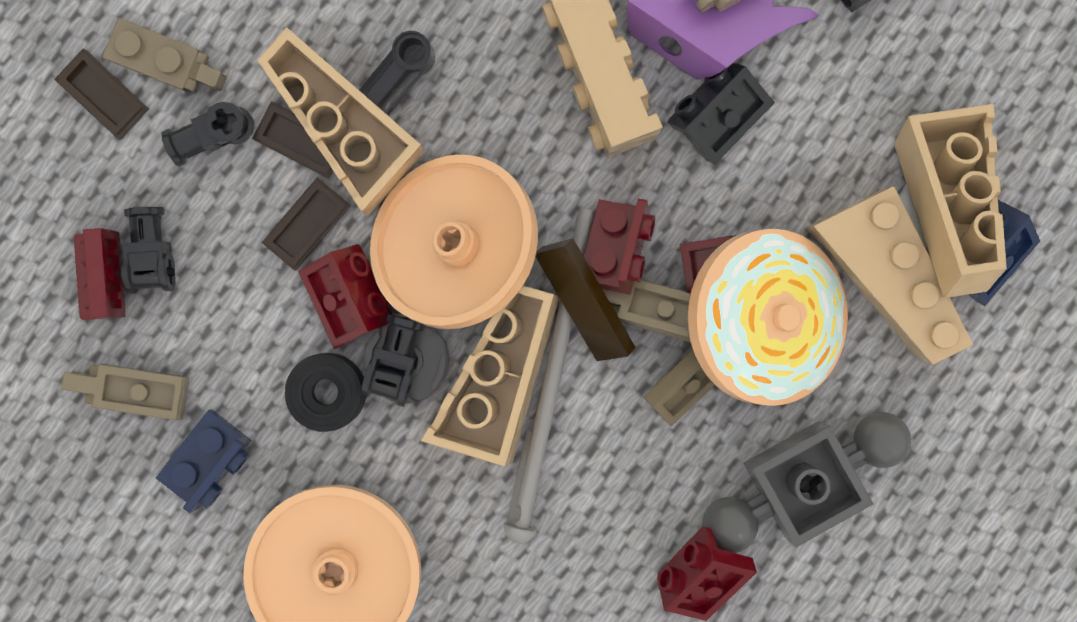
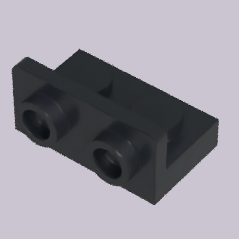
[667,63,775,165]

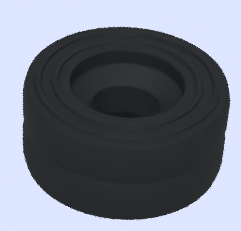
[285,353,366,432]

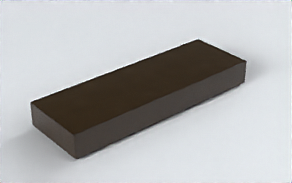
[535,238,636,361]

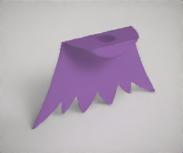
[627,0,820,80]

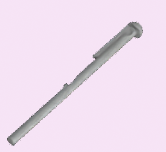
[504,208,596,544]

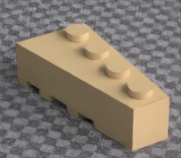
[541,0,663,158]
[257,27,425,217]
[894,104,1007,298]
[805,186,973,365]
[421,286,559,467]

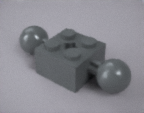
[702,412,911,553]

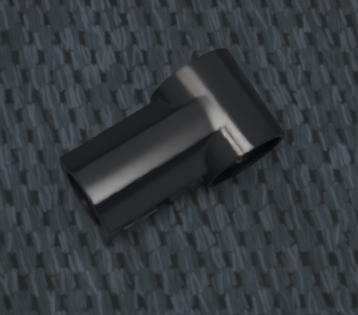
[359,30,435,116]

